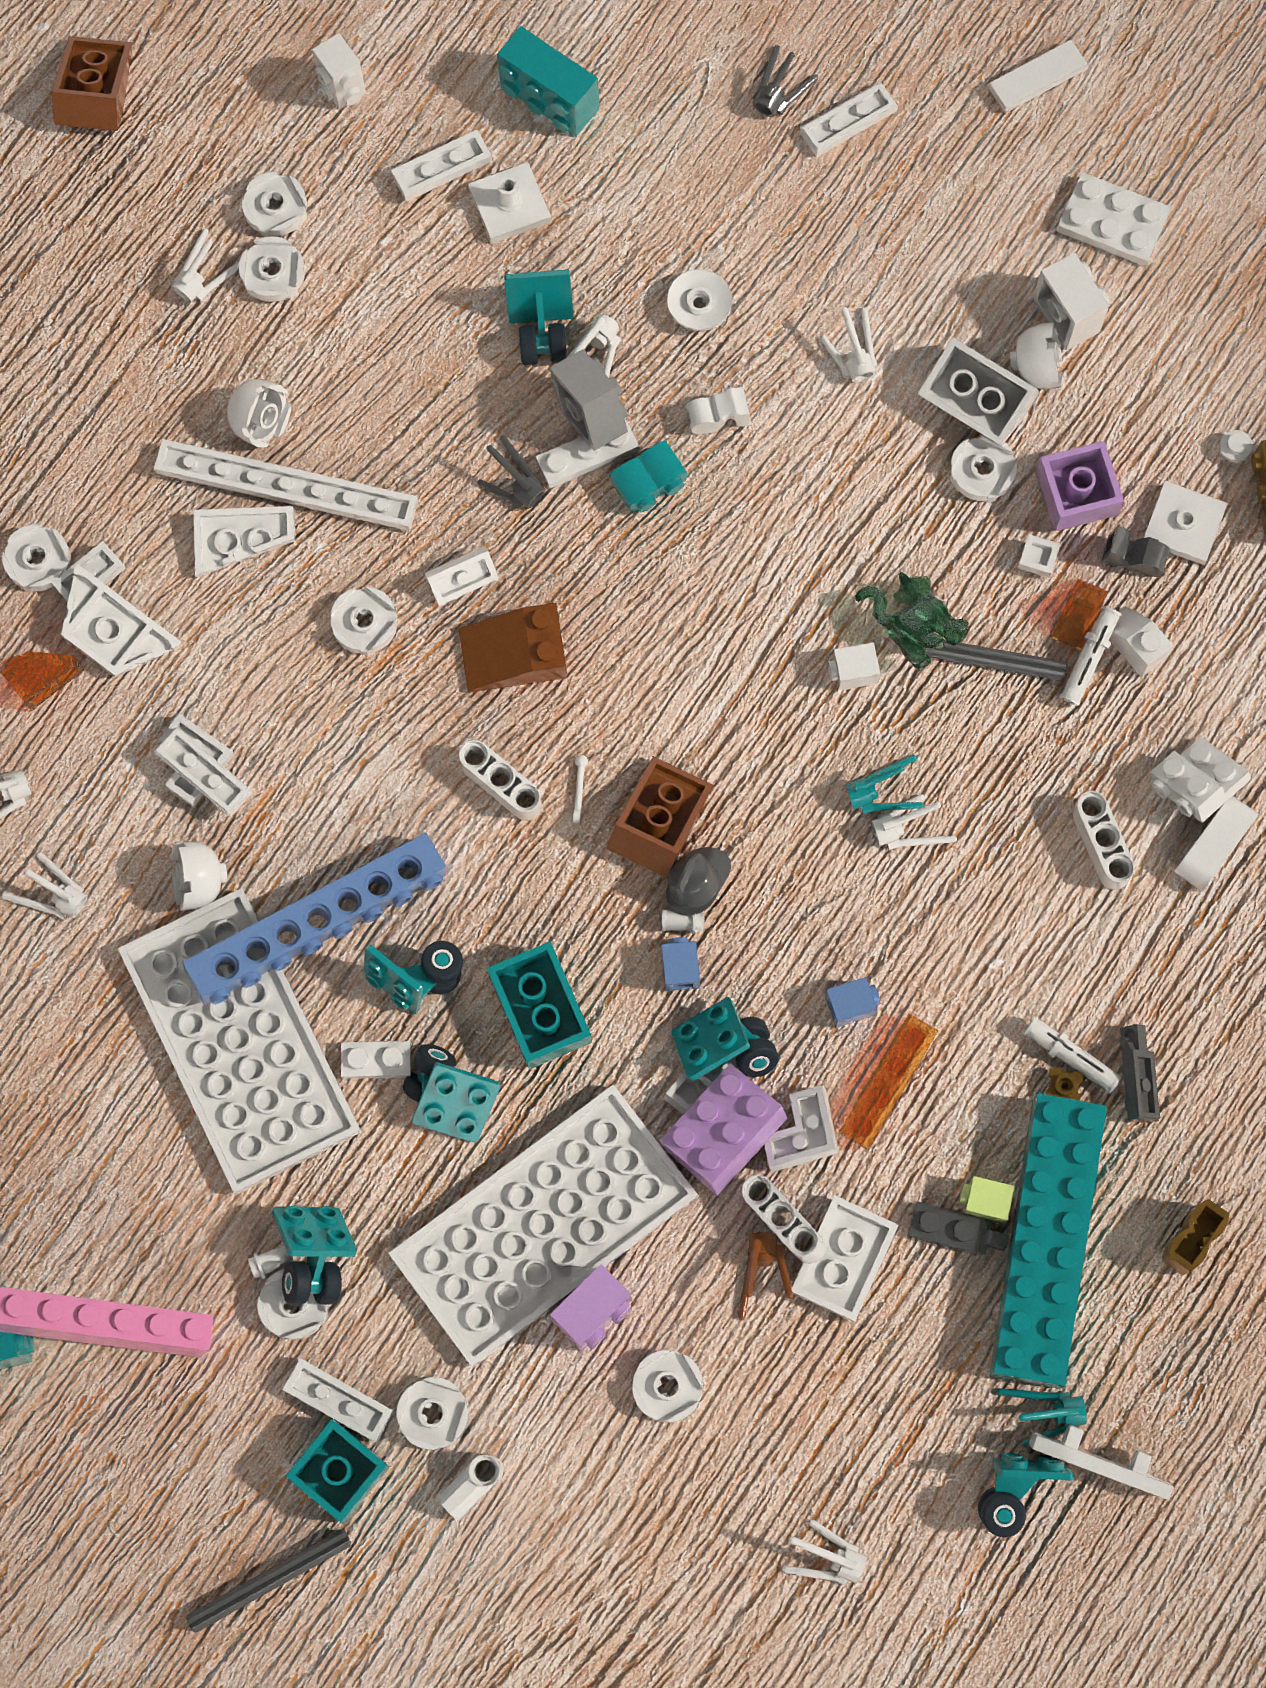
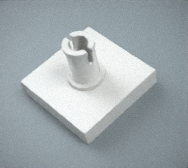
[468,162,551,244]

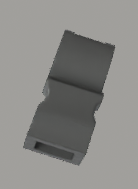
[1101,525,1170,577]

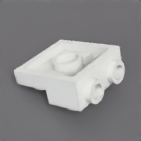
[1150,737,1251,823]

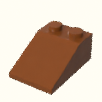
[51,36,132,131]
[458,603,567,693]
[606,756,714,878]

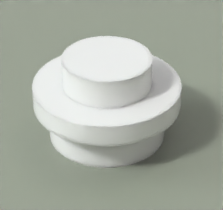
[1219,430,1253,462]

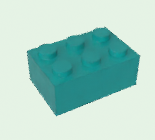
[497,26,599,137]
[487,941,592,1069]

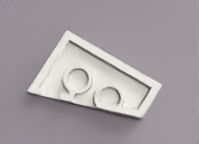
[193,506,295,578]

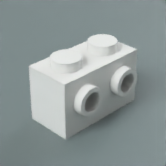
[312,33,366,110]

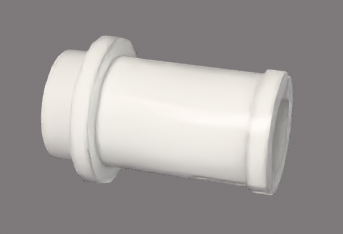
[662,910,705,934]
[248,1245,294,1280]

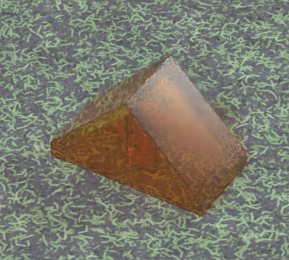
[1051,579,1108,651]

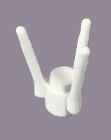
[171,228,239,303]
[821,307,878,383]
[567,314,621,378]
[0,769,32,819]
[871,794,957,850]
[1,852,88,920]
[782,1520,867,1585]

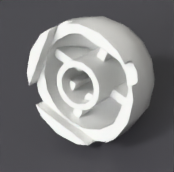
[1010,322,1063,389]
[227,379,291,447]
[171,841,227,911]

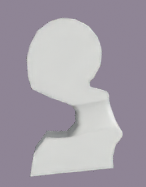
[685,387,751,434]

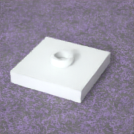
[1143,481,1228,565]

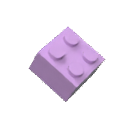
[1036,441,1124,531]
[550,1264,632,1351]

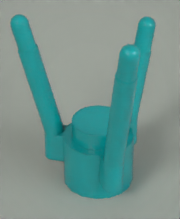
[846,755,924,814]
[997,1388,1087,1447]

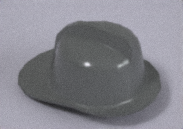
[666,847,731,916]

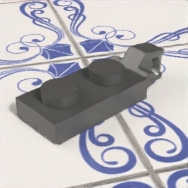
[1120,1024,1160,1123]
[908,1201,1009,1255]

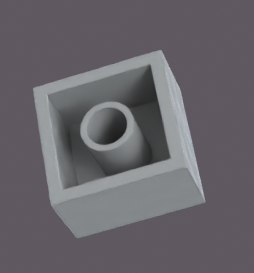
[549,349,628,451]

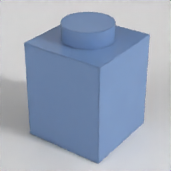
[662,937,700,991]
[825,977,881,1028]

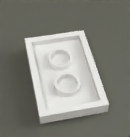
[1056,172,1172,267]
[792,1195,899,1322]

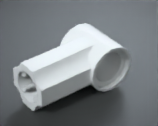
[436,1454,504,1521]

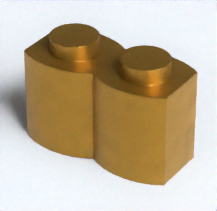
[1162,1199,1229,1276]

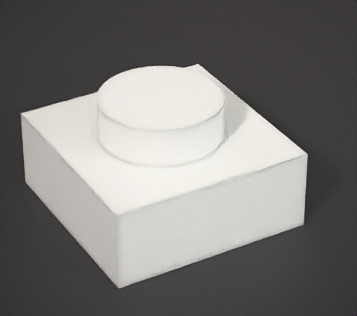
[1018,534,1060,578]

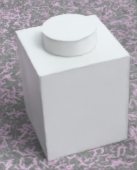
[828,642,880,691]

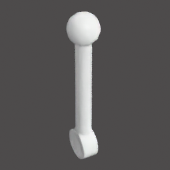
[573,755,588,823]

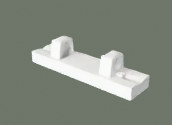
[1028,1424,1174,1500]

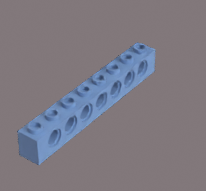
[182,833,447,1006]

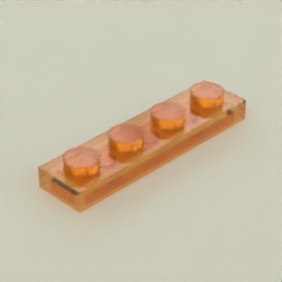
[839,1013,939,1151]

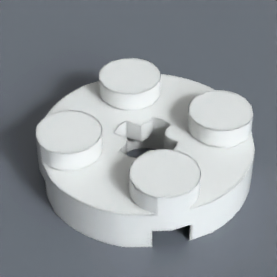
[242,172,307,237]
[239,236,305,302]
[950,435,1017,503]
[2,524,71,592]
[331,587,398,656]
[257,1269,329,1340]
[632,1350,703,1423]
[396,1377,469,1450]

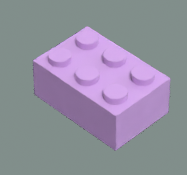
[660,1063,787,1196]

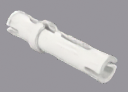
[1059,606,1122,706]
[1023,1016,1122,1094]

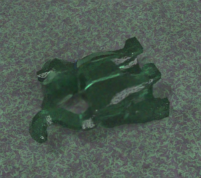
[855,572,969,671]

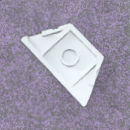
[61,563,181,677]

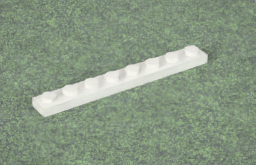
[154,439,418,531]

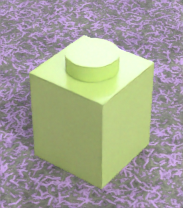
[959,1176,1015,1225]

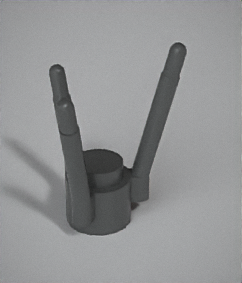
[752,45,818,117]
[477,435,545,509]

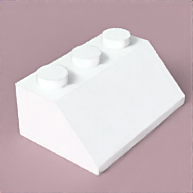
[917,337,1040,446]

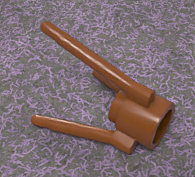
[738,1232,793,1320]

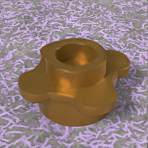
[1046,1067,1083,1100]

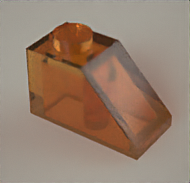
[0,651,84,711]

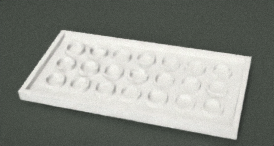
[118,888,362,1195]
[388,1085,698,1368]

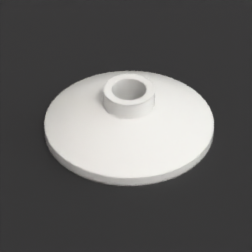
[667,269,732,331]

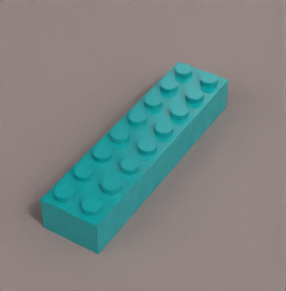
[989,1093,1107,1389]

